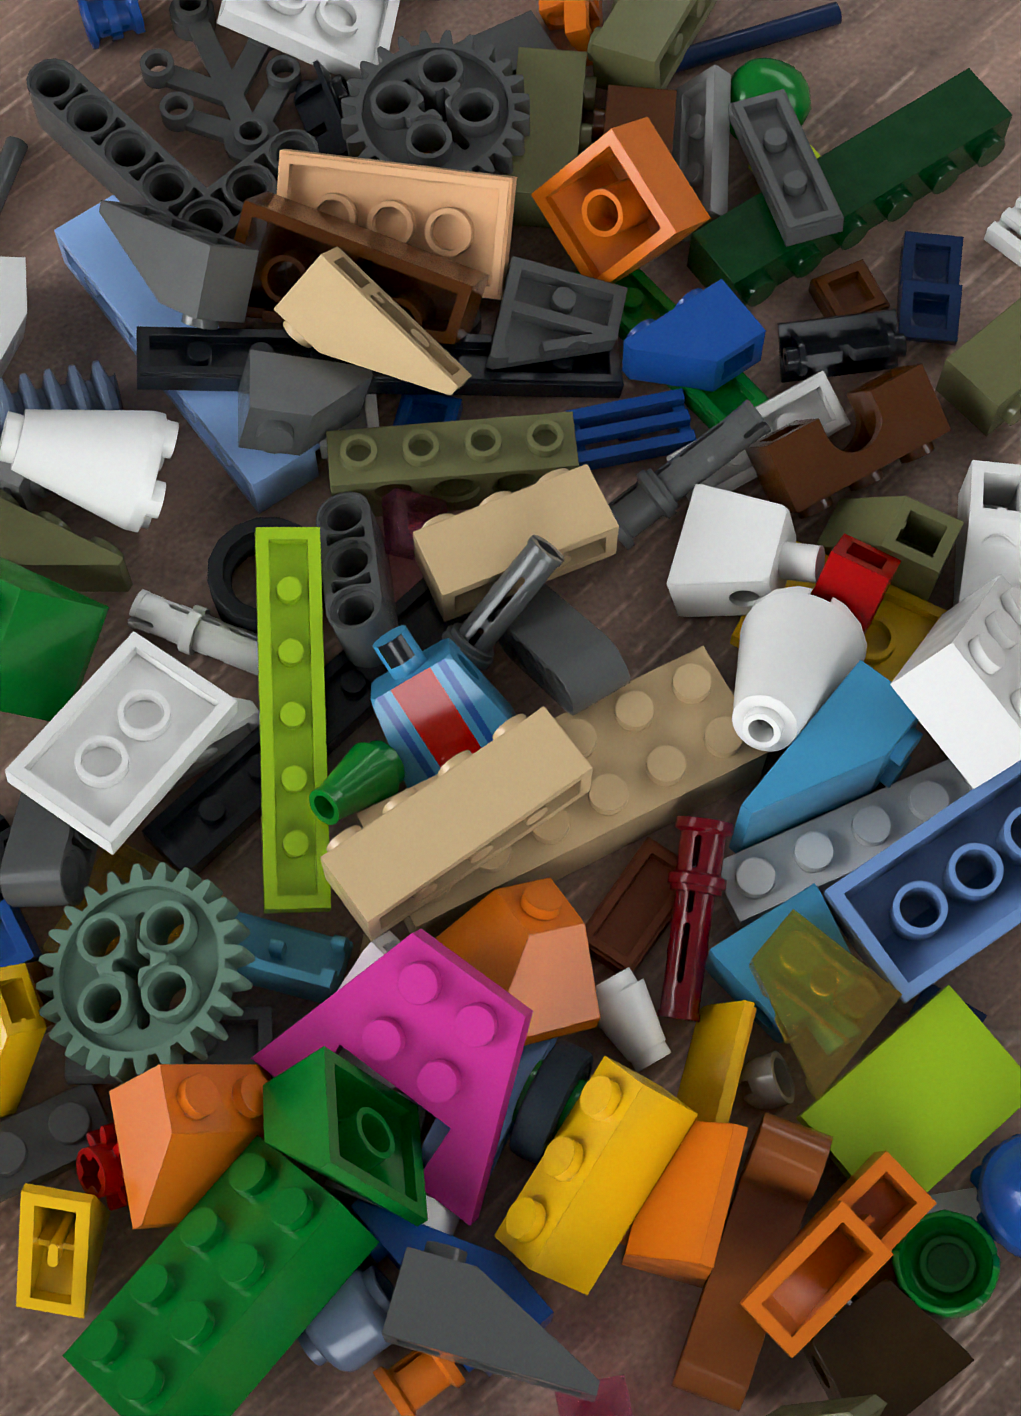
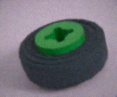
[509,1040,594,1165]

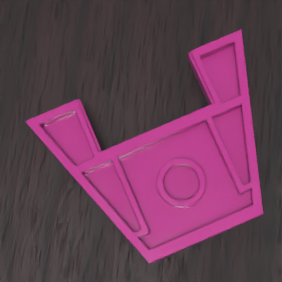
[251,929,533,1226]

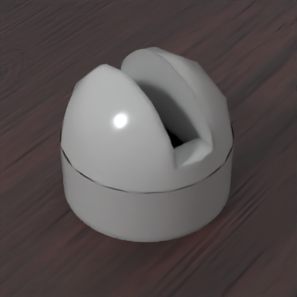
[738,1051,795,1110]

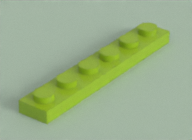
[255,527,331,914]

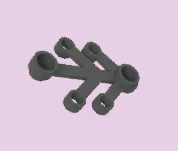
[140,0,302,164]

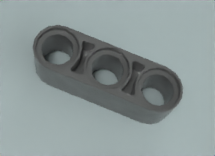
[316,491,399,668]
[495,584,630,716]
[0,792,98,907]

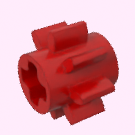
[76,1122,128,1211]

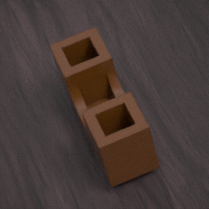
[745,364,951,519]

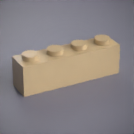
[320,706,593,941]

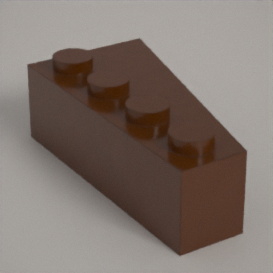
[234,191,489,344]

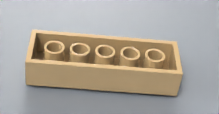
[356,645,768,938]

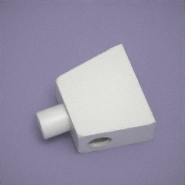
[666,484,825,617]

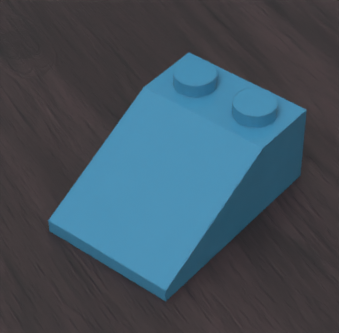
[729,660,923,853]

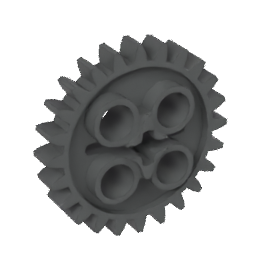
[340,30,530,174]

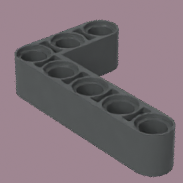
[26,58,319,240]

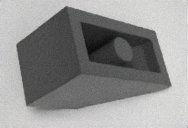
[238,350,373,456]

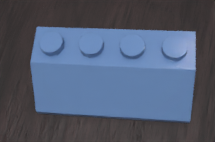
[823,760,1021,1003]

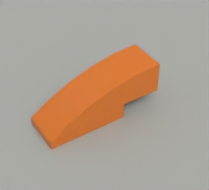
[739,1151,937,1358]

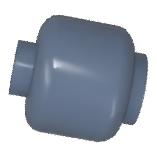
[297,1265,395,1372]

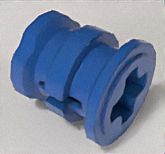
[77,0,146,50]

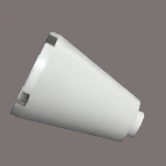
[732,586,867,752]

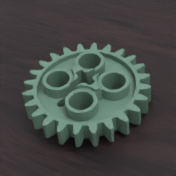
[36,862,255,1083]

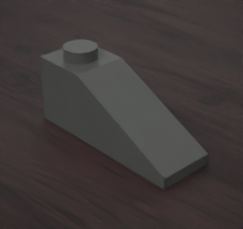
[99,200,259,330]
[381,1241,600,1403]

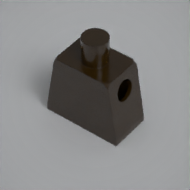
[802,1278,974,1416]

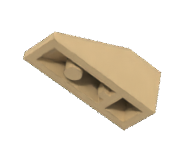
[274,246,472,396]

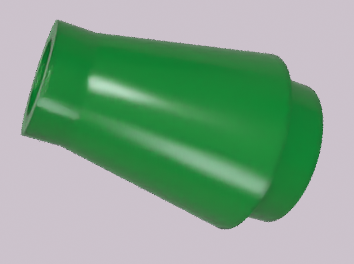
[309,740,405,825]

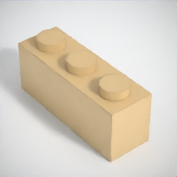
[413,464,619,622]

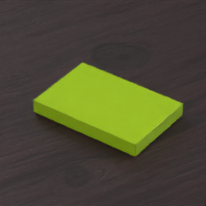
[796,985,1021,1192]

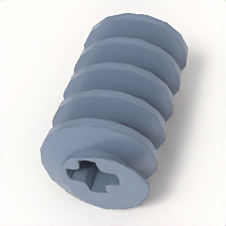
[0,360,123,439]

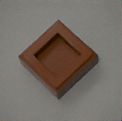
[808,259,890,317]

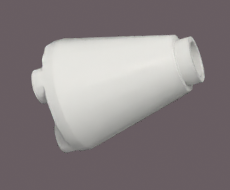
[0,409,179,533]

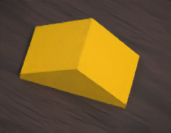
[16,1183,111,1319]

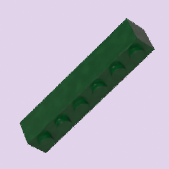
[687,68,1012,307]

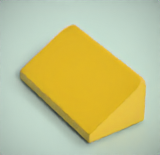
[676,1000,757,1123]

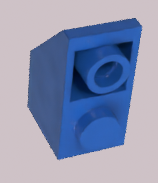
[622,279,766,391]

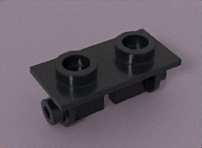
[293,60,350,156]
[777,309,907,383]

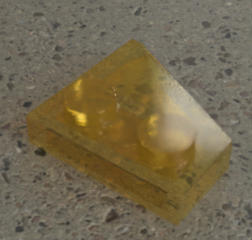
[749,909,902,1100]

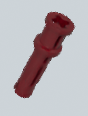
[657,816,735,1022]

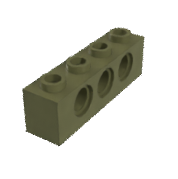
[326,411,579,517]

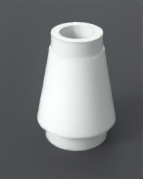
[595,967,671,1072]

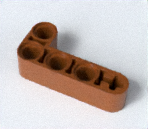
[671,1112,833,1412]

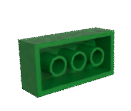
[62,1135,379,1416]

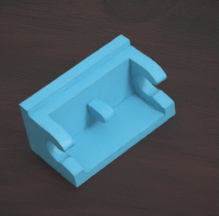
[234,912,353,1003]

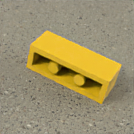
[494,1056,698,1295]

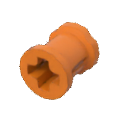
[372,1350,466,1416]

